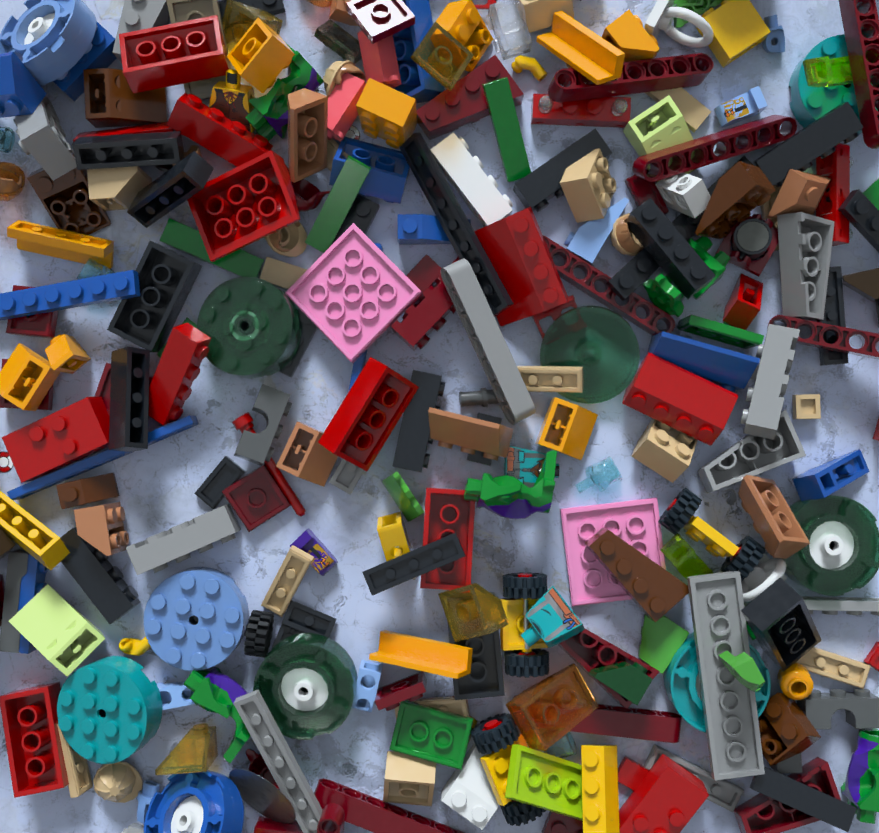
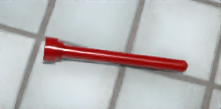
[232,412,306,516]

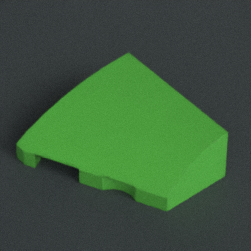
[638,615,689,674]
[718,651,765,692]

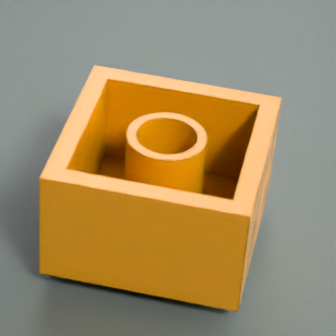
[227,17,295,93]

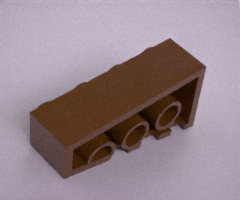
[584,528,689,623]

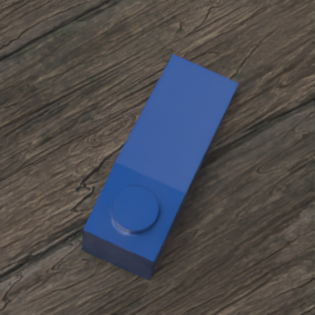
[397,214,471,245]
[792,449,870,502]

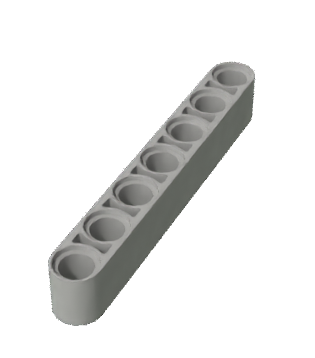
[440,258,536,425]

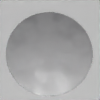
[229,769,296,824]

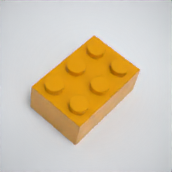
[356,78,417,149]

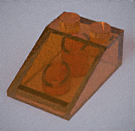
[506,663,599,751]

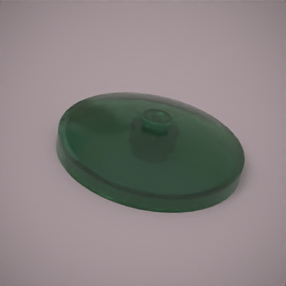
[540,306,640,404]

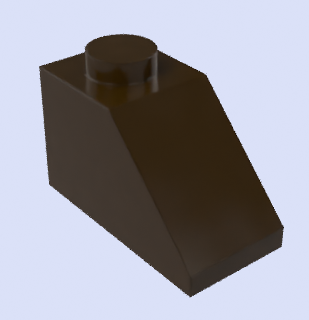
[842,268,879,302]

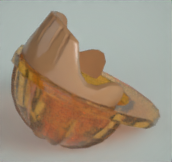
[0,162,25,202]

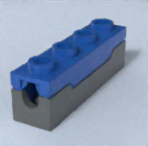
[0,549,49,654]

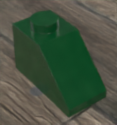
[588,662,653,705]

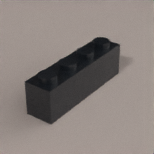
[753,101,864,188]
[513,128,612,212]
[72,131,185,170]
[127,151,214,228]
[626,198,716,299]
[109,346,150,452]
[392,370,446,472]
[60,527,140,624]

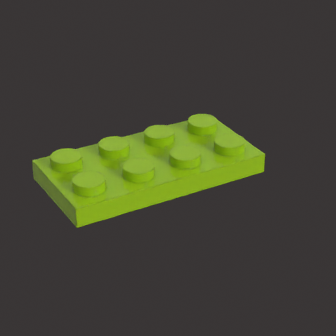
[505,744,583,821]

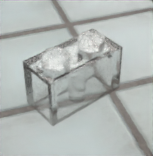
[486,0,532,60]

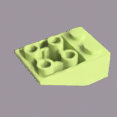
[623,95,695,183]
[9,584,105,677]

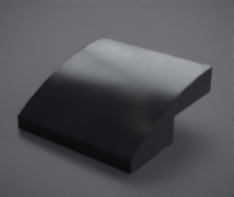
[272,600,336,666]

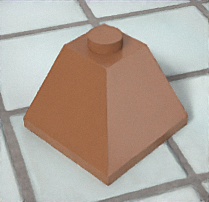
[768,169,831,218]

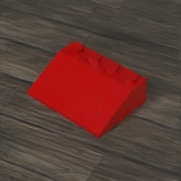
[187,150,300,262]
[474,206,568,326]

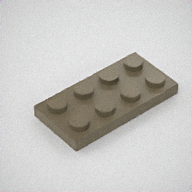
[166,0,231,100]

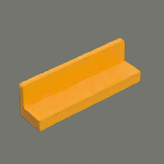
[536,11,625,85]
[7,220,114,269]
[369,630,473,679]

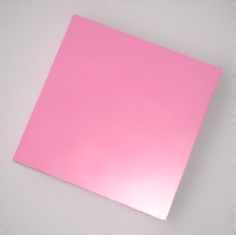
[285,223,423,363]
[560,497,666,606]

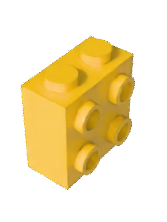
[696,0,771,68]

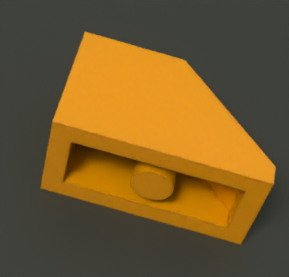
[45,334,91,374]

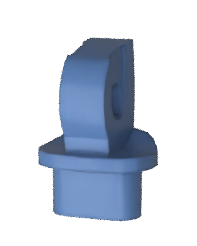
[762,15,785,53]
[137,780,160,824]

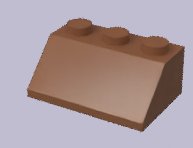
[287,88,328,183]
[428,407,514,461]
[738,475,810,559]

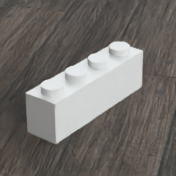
[430,132,513,227]

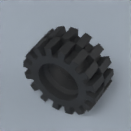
[244,610,274,658]

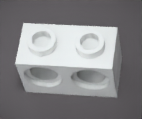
[655,173,711,218]

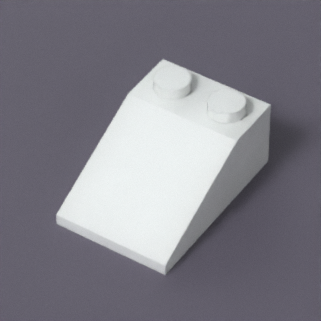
[441,743,499,830]

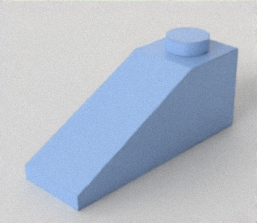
[564,198,629,265]

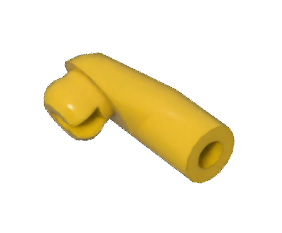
[511,55,548,82]
[119,637,151,656]

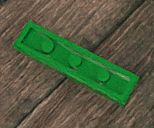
[482,77,531,182]
[305,155,371,253]

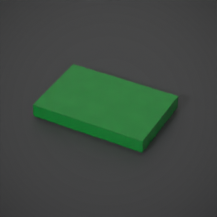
[677,315,764,349]
[389,700,474,770]

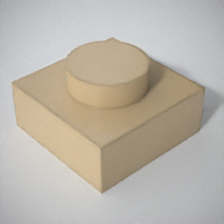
[792,394,821,419]

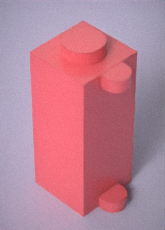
[357,30,402,89]
[327,72,366,142]

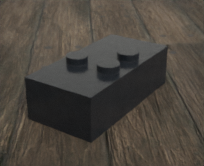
[107,241,202,353]
[741,577,821,672]
[445,592,505,700]

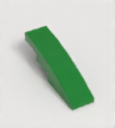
[159,218,264,282]

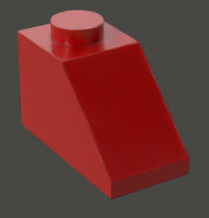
[723,273,763,330]

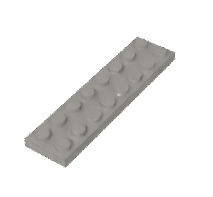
[687,571,765,781]

